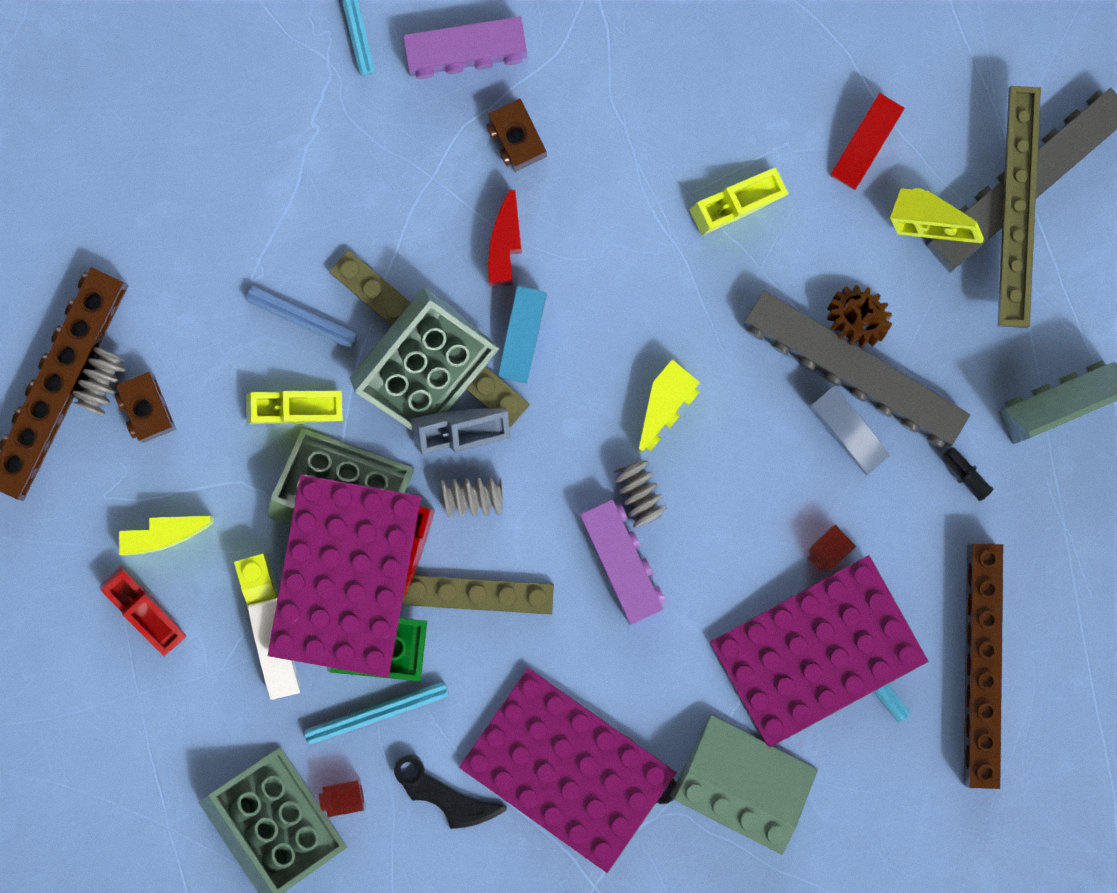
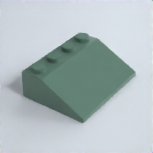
[350,287,499,431]
[999,360,1117,444]
[268,428,414,526]
[670,714,818,855]
[198,747,348,893]

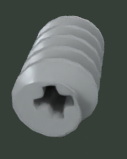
[72,347,126,415]
[613,461,667,528]
[441,477,503,517]

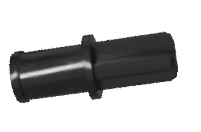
[941,447,994,502]

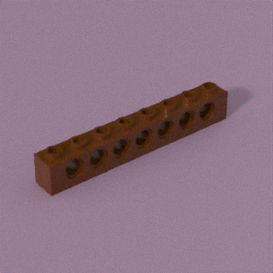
[0,267,129,501]
[964,544,1004,789]

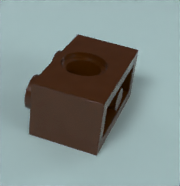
[486,98,547,172]
[115,372,176,443]

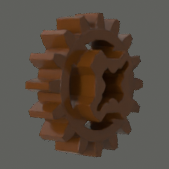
[827,285,892,348]

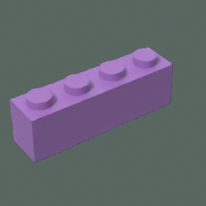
[403,16,527,79]
[580,500,666,625]

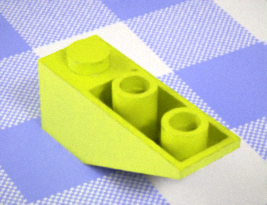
[638,359,700,453]

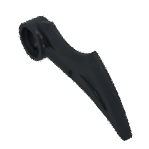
[394,755,507,829]

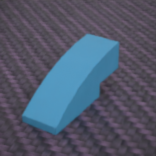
[498,286,547,384]

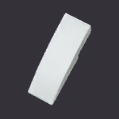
[248,598,300,700]

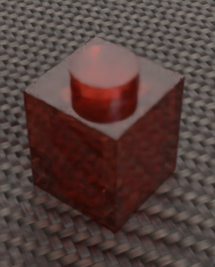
[806,524,856,572]
[319,778,366,817]

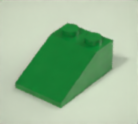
[327,618,427,682]

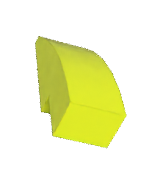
[689,167,789,236]
[246,391,343,424]
[119,516,214,556]

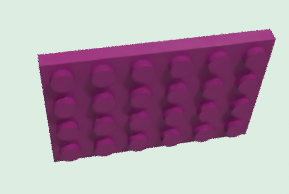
[267,475,422,678]
[710,555,929,747]
[459,668,677,873]

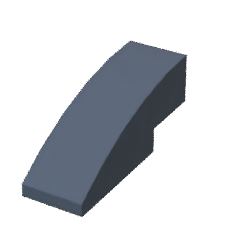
[809,386,890,475]
[411,409,511,455]

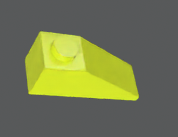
[890,188,984,243]
[234,553,279,607]

